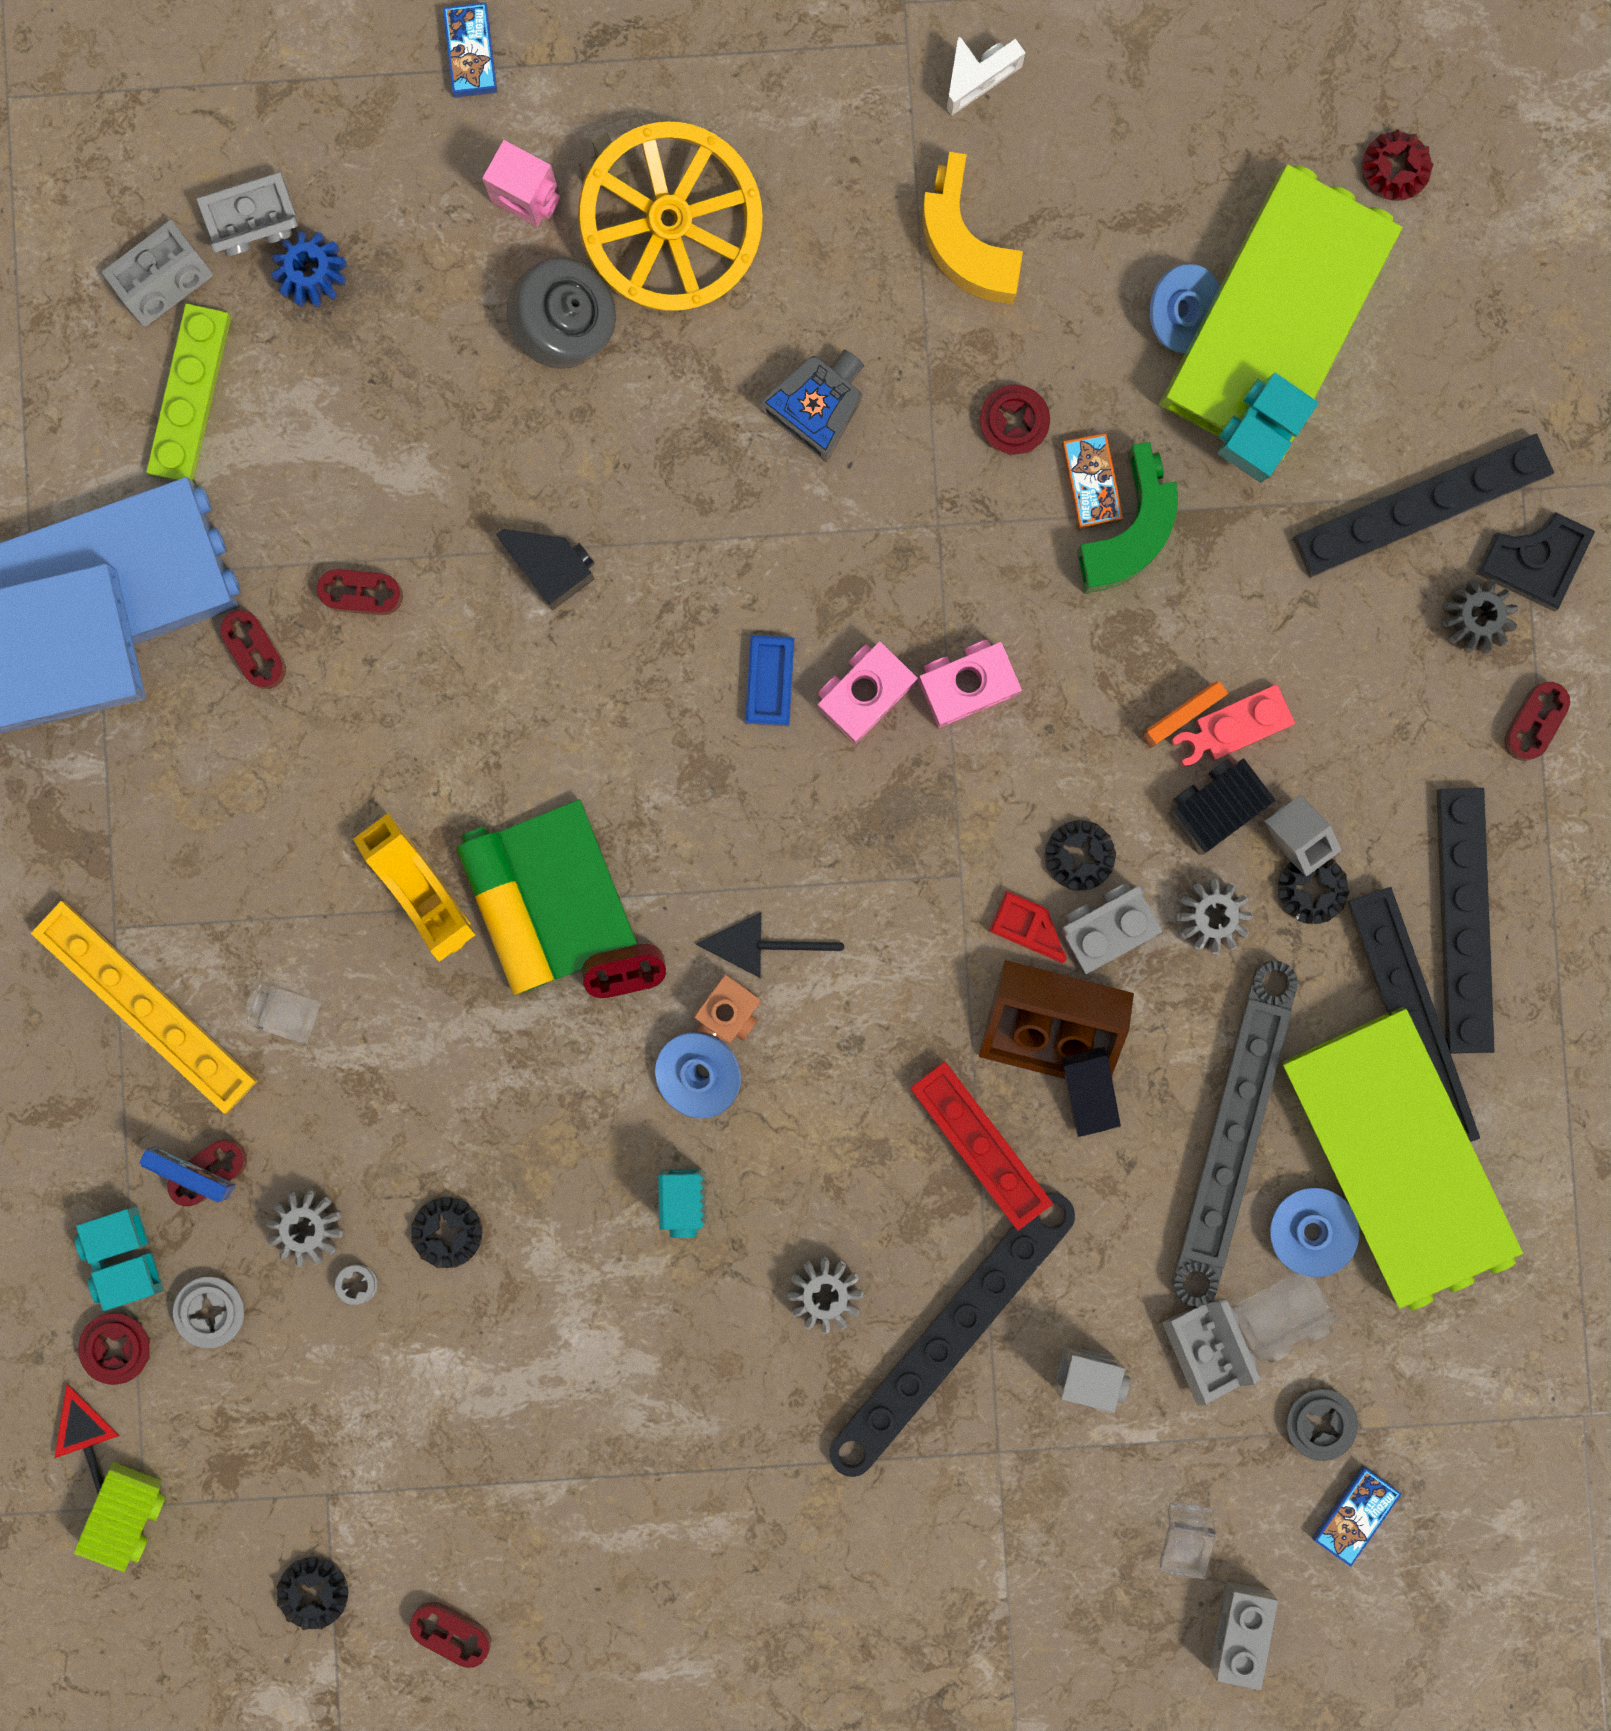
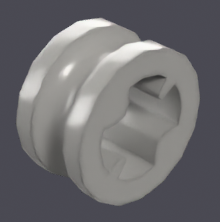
[335,1264,378,1305]

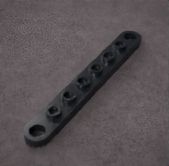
[830,1192,1075,1477]

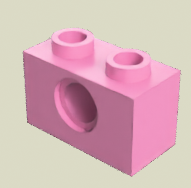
[482,140,560,227]
[918,639,1022,729]
[817,641,918,745]

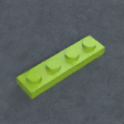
[146,303,232,482]

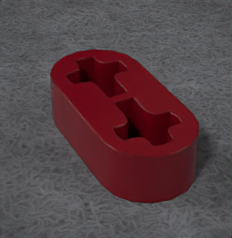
[317,569,403,616]
[220,610,286,689]
[1504,682,1570,761]
[582,944,666,998]
[167,1139,247,1206]
[410,1602,492,1668]

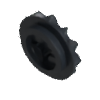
[1045,820,1116,891]
[1278,859,1350,924]
[411,1197,482,1268]
[276,1557,349,1630]

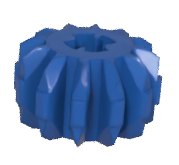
[271,231,347,308]

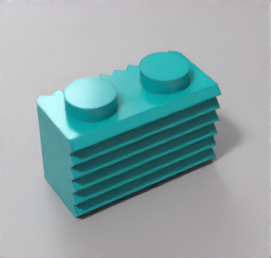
[658,1169,707,1238]

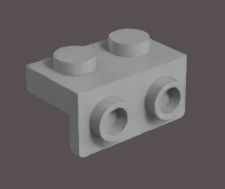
[196,170,299,257]
[1162,1298,1260,1405]

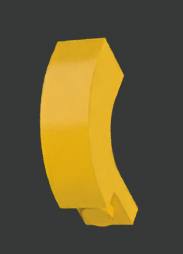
[922,152,1023,305]
[353,813,475,962]

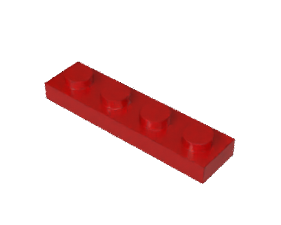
[910,1062,1053,1231]

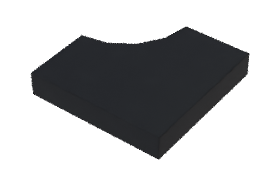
[1475,512,1595,612]

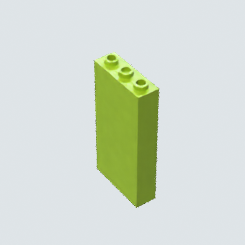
[1158,164,1403,462]
[1282,1006,1524,1310]

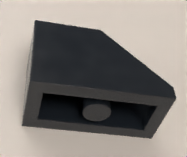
[496,529,595,610]

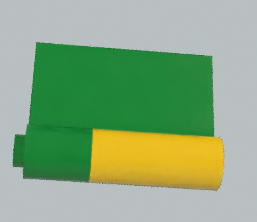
[455,799,638,996]

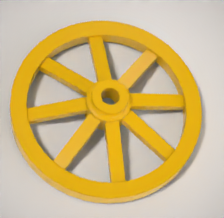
[578,121,763,311]

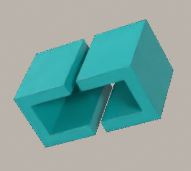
[1217,372,1319,483]
[75,1206,164,1311]

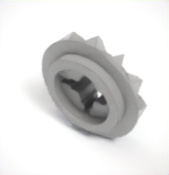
[173,1277,245,1348]

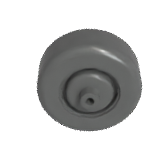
[507,257,616,369]

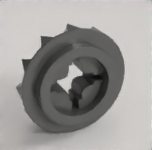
[1285,1388,1358,1461]

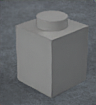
[1265,795,1342,877]

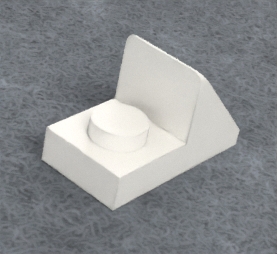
[947,37,1025,116]

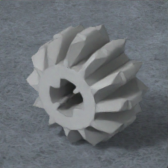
[1176,879,1253,955]
[267,1190,344,1267]
[787,1256,863,1334]

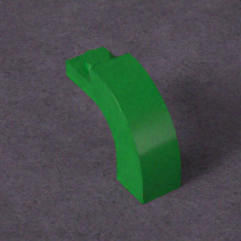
[1077,442,1178,594]

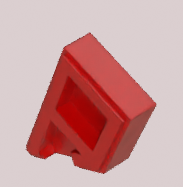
[988,891,1067,964]

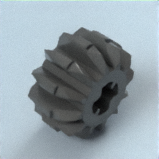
[1441,579,1518,654]

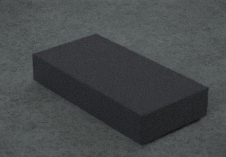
[1061,1047,1121,1137]

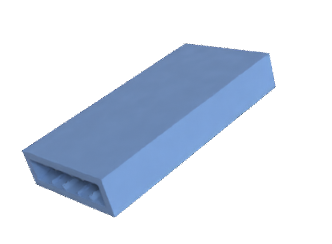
[0,477,241,645]
[0,564,146,734]

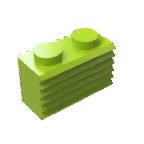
[73,1462,166,1573]

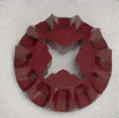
[1362,129,1434,201]
[980,385,1050,456]
[78,1313,151,1385]

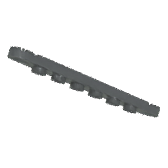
[1172,961,1298,1307]

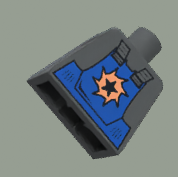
[761,349,864,462]

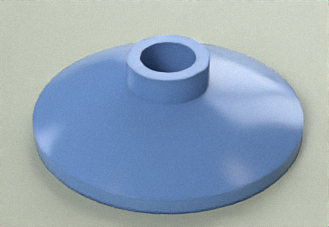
[1150,264,1220,353]
[655,1032,741,1118]
[1270,1188,1360,1277]

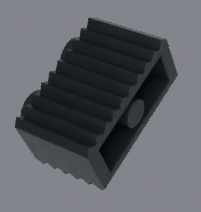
[1169,758,1276,855]

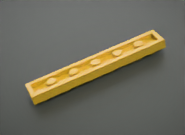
[31,901,258,1114]

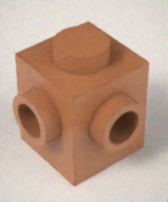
[694,974,762,1043]

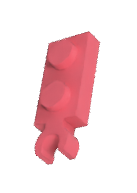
[1170,684,1295,767]

